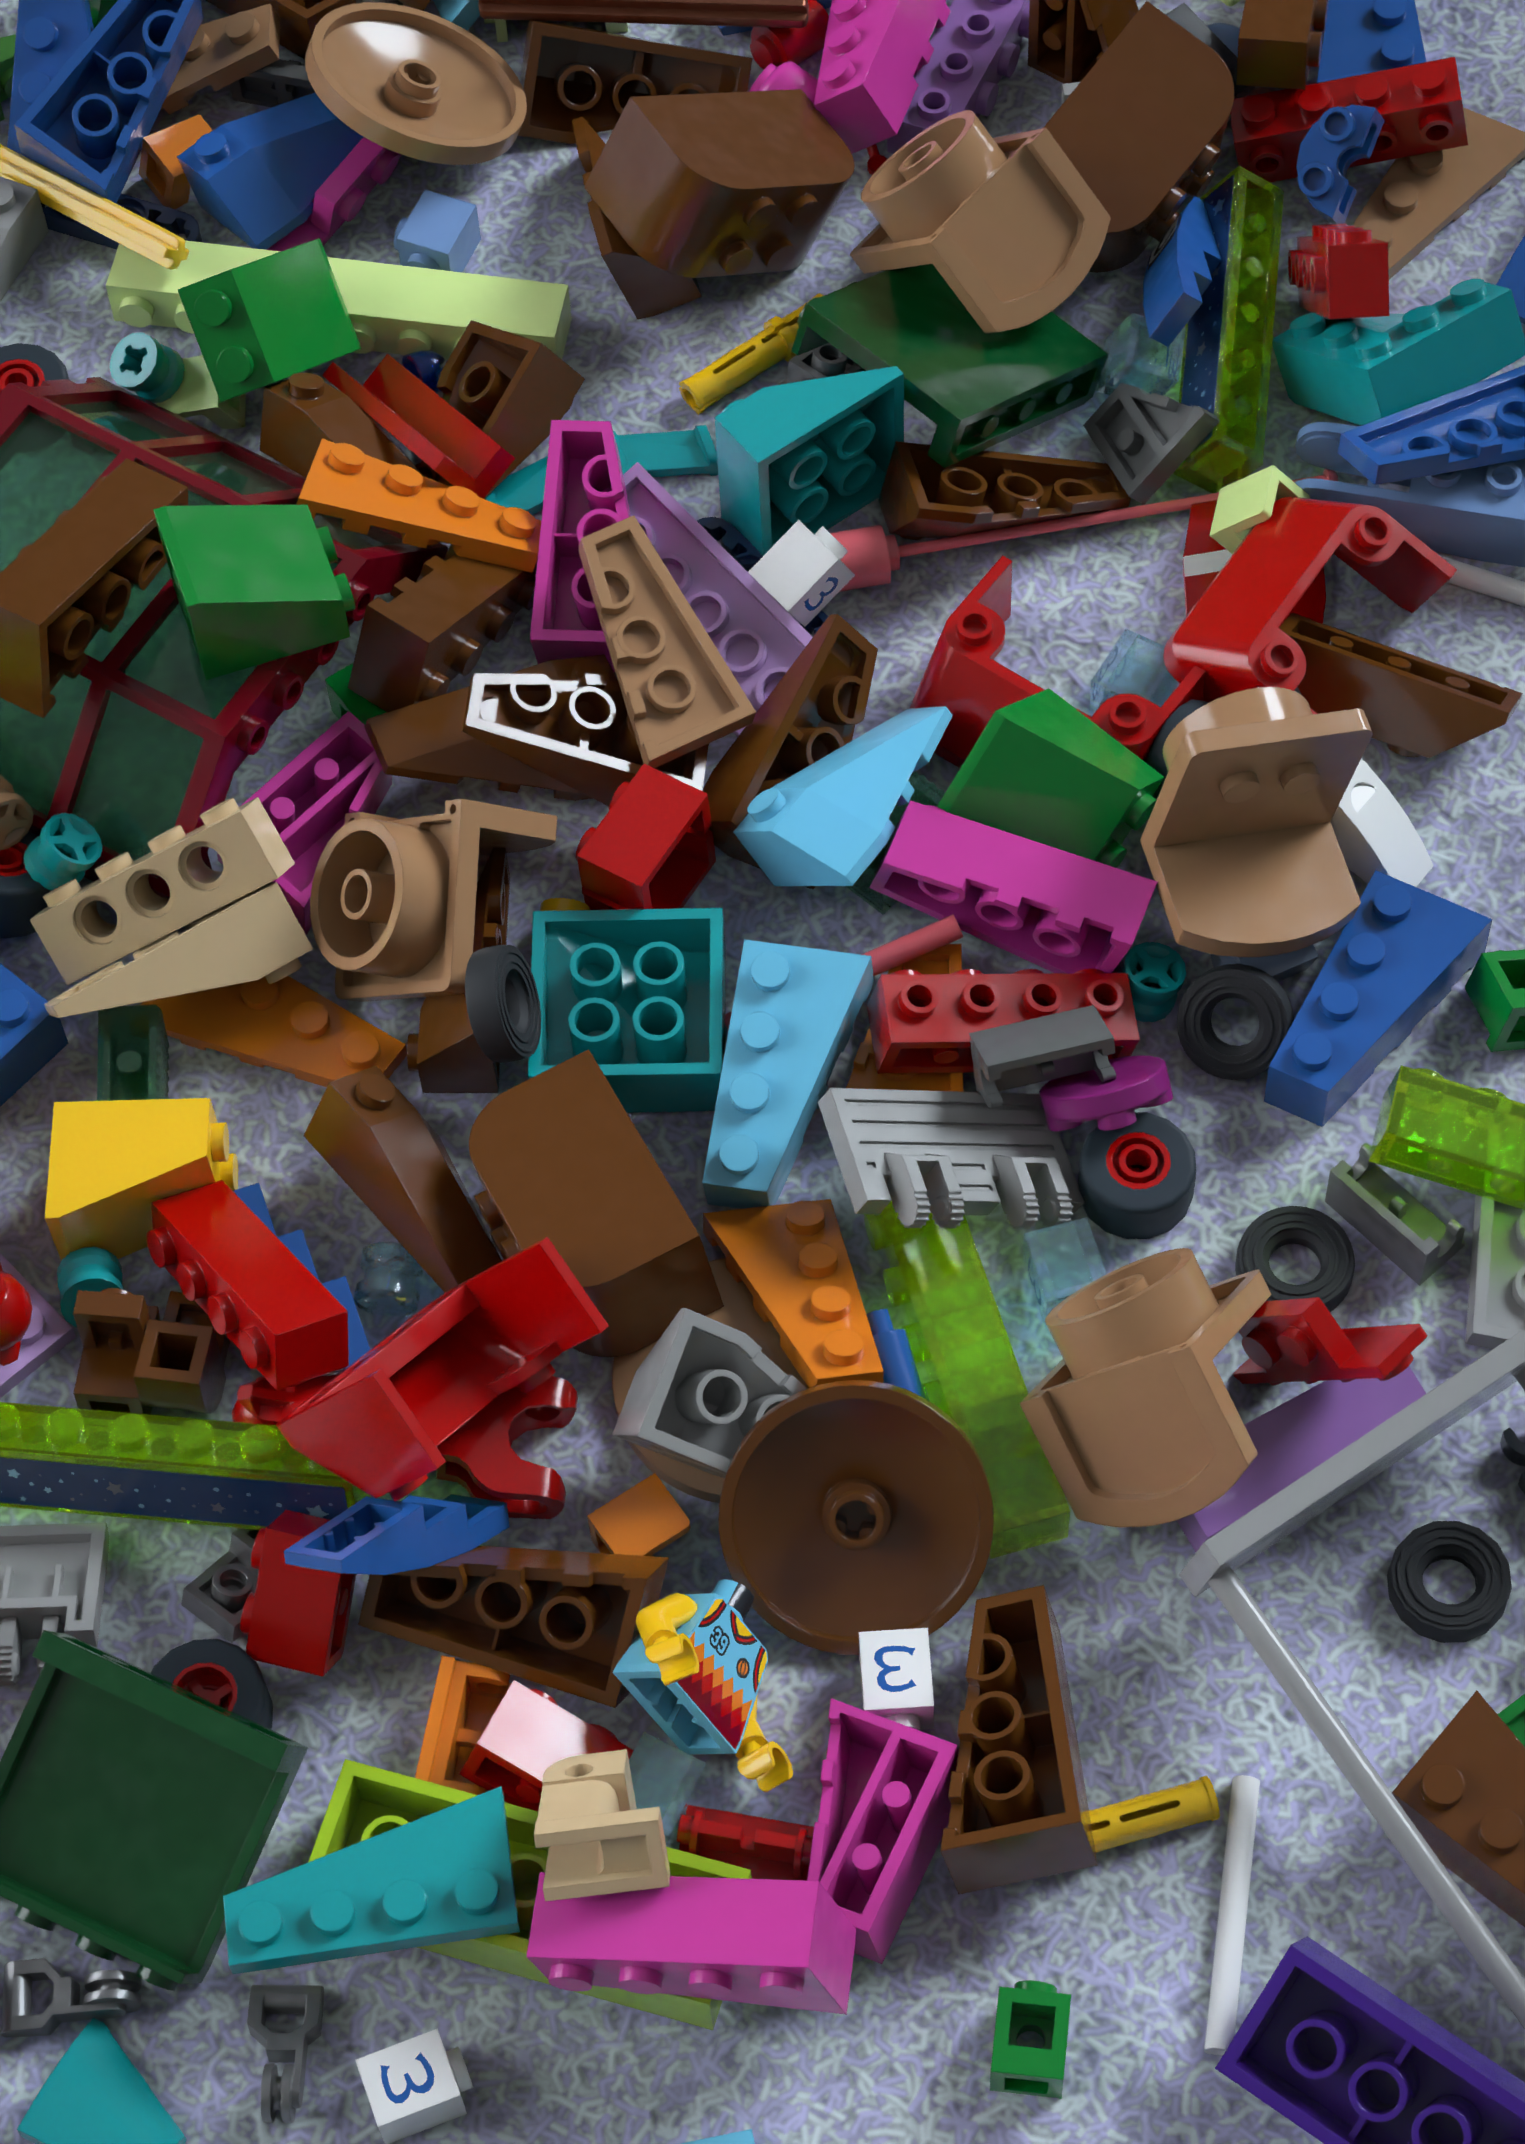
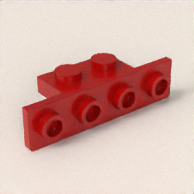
[1233,1297,1428,1386]

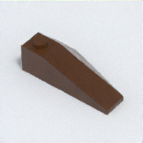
[518,20,753,144]
[572,117,702,320]
[415,320,585,543]
[260,373,425,535]
[878,441,1132,540]
[703,614,878,889]
[364,654,617,801]
[462,673,709,807]
[304,1066,502,1292]

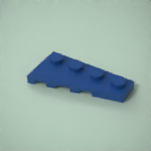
[7,0,94,159]
[1338,365,1525,485]

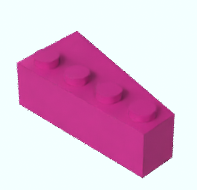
[814,0,951,154]
[530,420,631,672]
[869,800,1158,973]
[526,1872,857,2015]

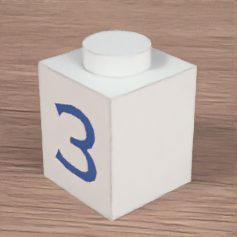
[748,520,855,627]
[859,1628,934,1731]
[355,2028,474,2144]

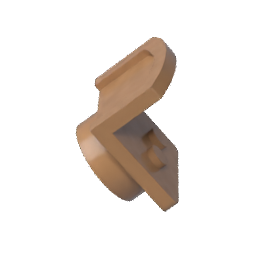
[850,110,1110,334]
[1140,687,1373,957]
[310,798,557,1002]
[1019,1248,1271,1527]

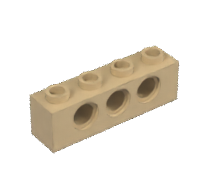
[30,797,295,985]

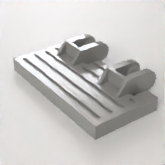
[818,1088,1085,1229]
[0,1522,109,1686]

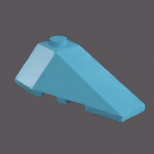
[733,706,953,887]

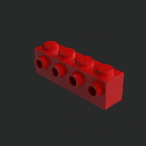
[1230,57,1468,185]
[1288,223,1389,319]
[867,968,1140,1074]
[147,1180,349,1391]

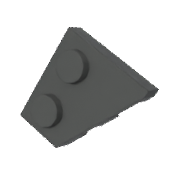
[1083,382,1220,504]

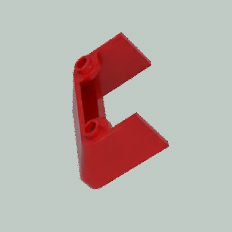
[1163,497,1457,714]
[909,555,1206,768]
[276,1236,609,1501]

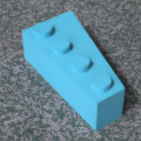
[702,939,874,1209]

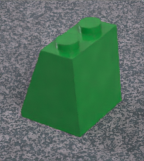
[177,238,361,402]
[153,505,356,681]
[937,688,1164,868]

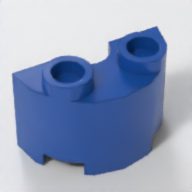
[1296,105,1385,224]

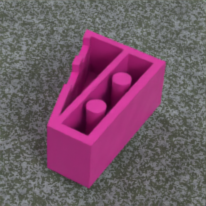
[217,711,392,935]
[807,1698,959,1964]

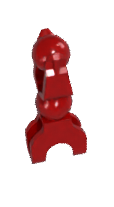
[232,1375,578,1519]

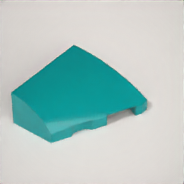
[17,2018,187,2144]

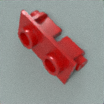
[677,1805,814,1881]

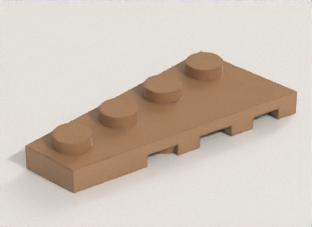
[1353,107,1525,280]

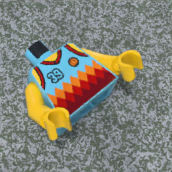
[613,1579,793,1793]

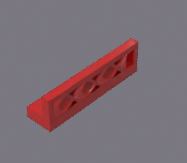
[322,353,516,499]

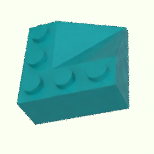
[1270,279,1525,426]
[714,366,904,556]
[528,908,726,1113]

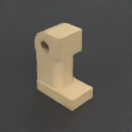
[534,1749,670,1901]

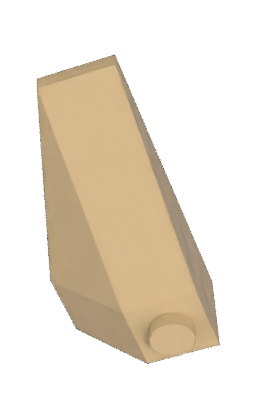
[43,882,313,1018]

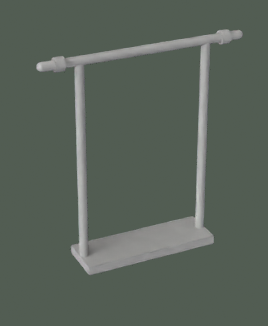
[1179,1328,1525,2029]

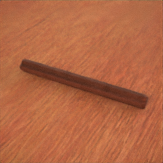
[479,0,809,28]

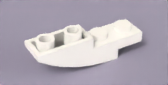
[1257,687,1434,887]

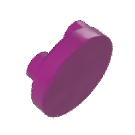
[1039,1056,1173,1131]

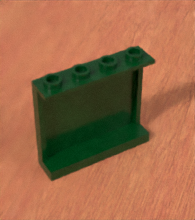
[792,264,1109,468]
[0,1630,308,1991]

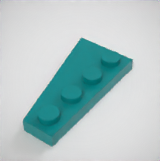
[223,1786,520,1974]

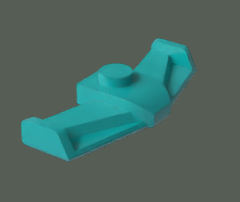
[485,425,718,515]

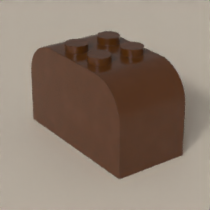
[1043,1,1234,273]
[584,89,855,278]
[469,1049,724,1357]

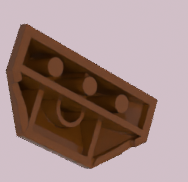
[1279,612,1523,758]

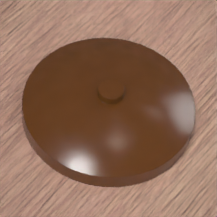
[718,1380,994,1655]

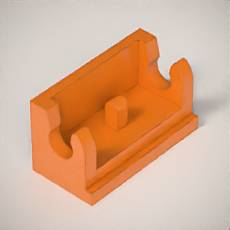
[415,1656,512,1795]

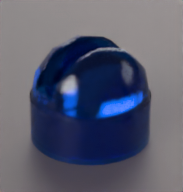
[401,350,445,393]

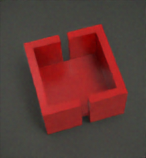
[576,764,716,910]

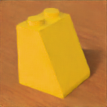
[45,1098,238,1261]

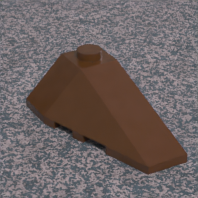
[407,847,510,1093]

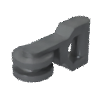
[1,1958,142,2038]
[247,1985,324,2123]

